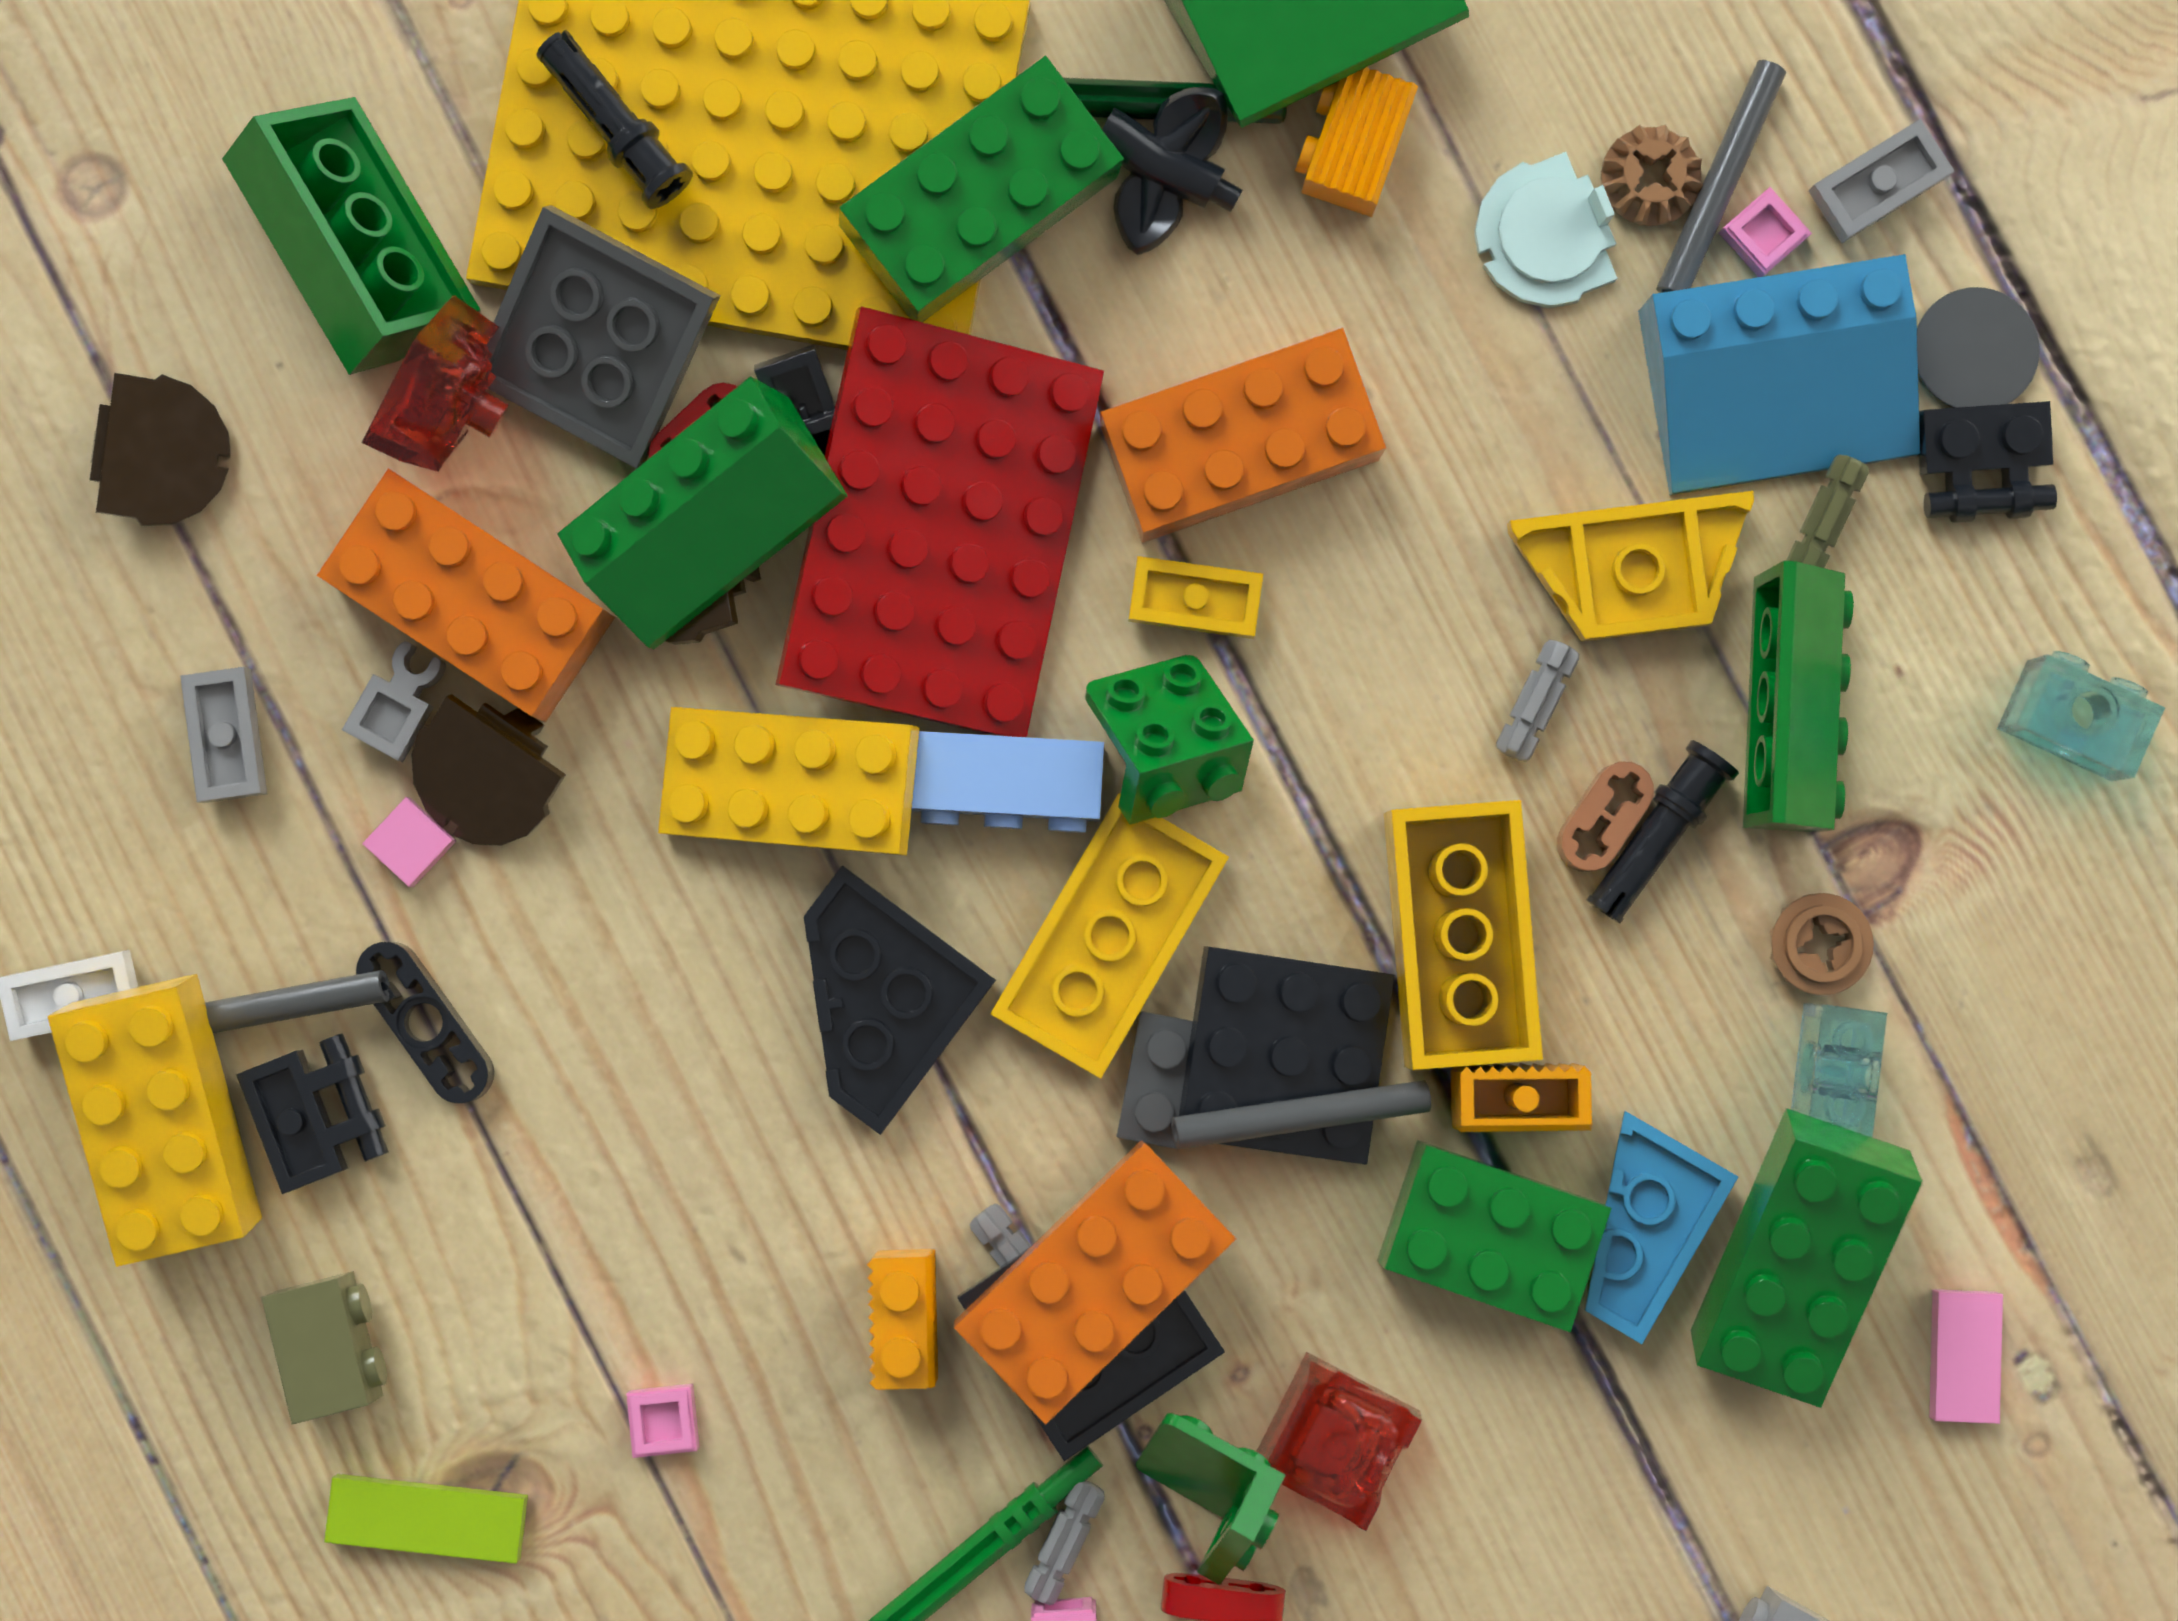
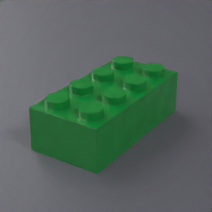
[839,55,1124,322]
[1690,1108,1923,1408]

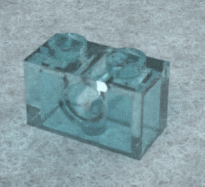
[1997,651,2165,781]
[1791,1003,1887,1137]

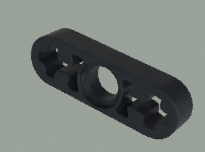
[356,942,494,1103]

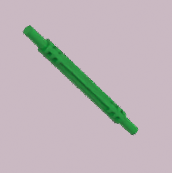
[868,1446,1103,1621]

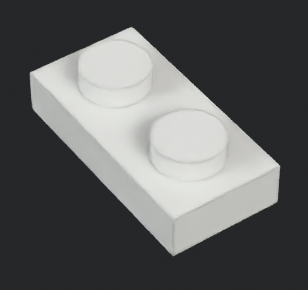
[0,950,138,1041]

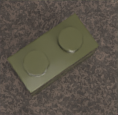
[261,1271,387,1425]

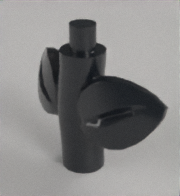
[1102,87,1243,255]

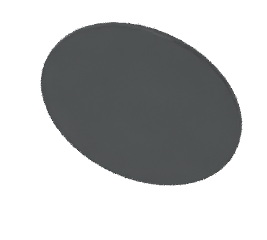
[1917,287,2040,408]

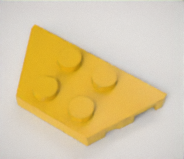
[1507,491,1754,642]

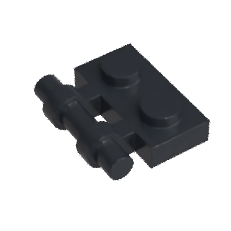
[1919,401,2057,523]
[236,1033,389,1194]

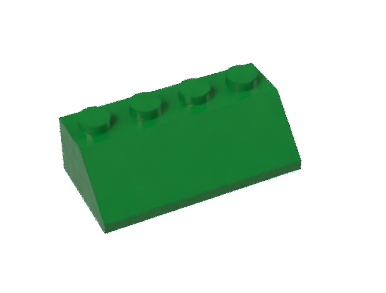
[222,97,481,375]
[557,376,848,650]
[1743,561,1854,832]

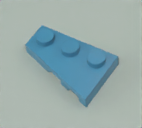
[1584,1111,1738,1344]

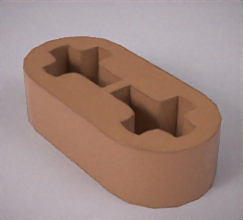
[1557,762,1654,871]

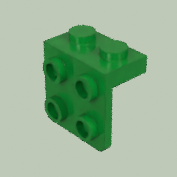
[1085,655,1254,825]
[1136,1413,1285,1585]

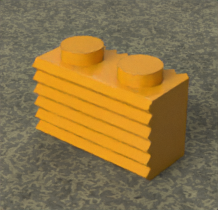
[1295,67,1418,217]
[1451,1063,1592,1132]
[867,1249,938,1390]

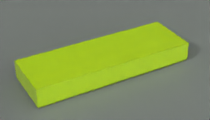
[324,1474,528,1564]

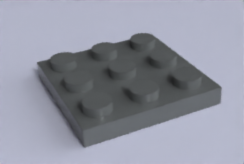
[469,205,721,468]

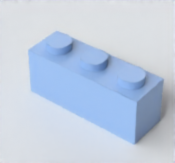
[911,731,1104,833]

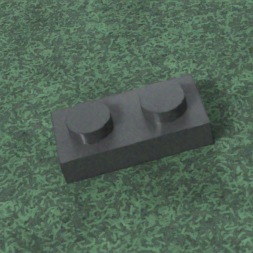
[1116,1011,1193,1149]

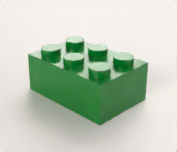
[1377,1140,1612,1333]

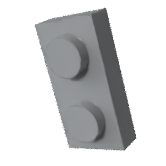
[1808,119,1955,243]
[180,667,267,803]

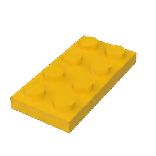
[658,707,920,856]
[990,793,1229,1079]

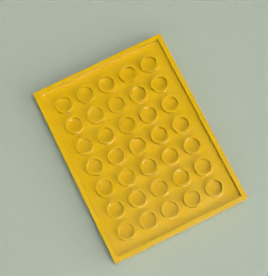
[466,0,1030,350]

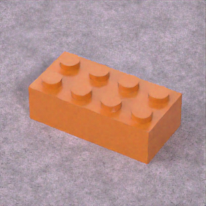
[1100,328,1386,543]
[316,468,615,722]
[954,1140,1236,1425]

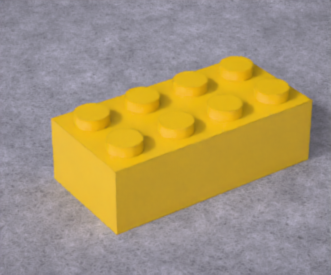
[1383,800,1543,1070]
[47,974,262,1267]

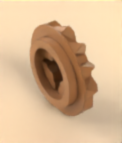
[1601,124,1703,226]
[1770,893,1874,995]

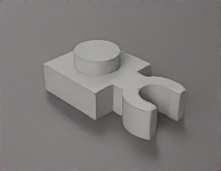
[342,641,446,762]

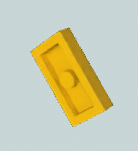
[1128,556,1263,639]

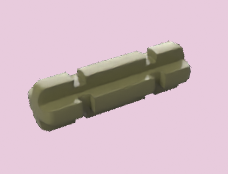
[1787,454,1869,568]

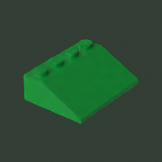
[1164,0,1469,128]

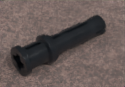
[536,30,693,209]
[1586,740,1739,924]

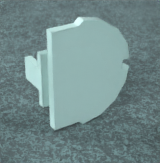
[1474,152,1618,308]

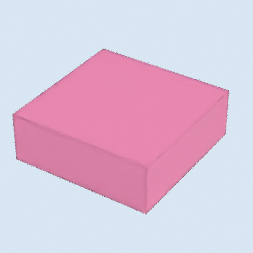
[1719,187,1812,277]
[362,797,457,887]
[626,1383,700,1458]
[1031,1597,1097,1621]

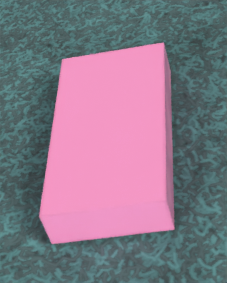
[1929,1289,2003,1424]

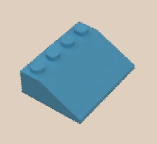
[1638,254,1920,495]

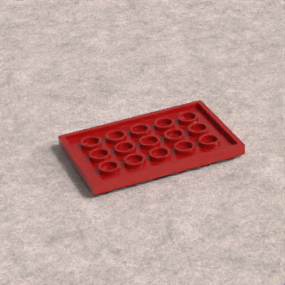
[775,306,1104,737]

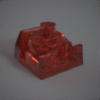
[361,295,509,472]
[1256,1352,1422,1531]

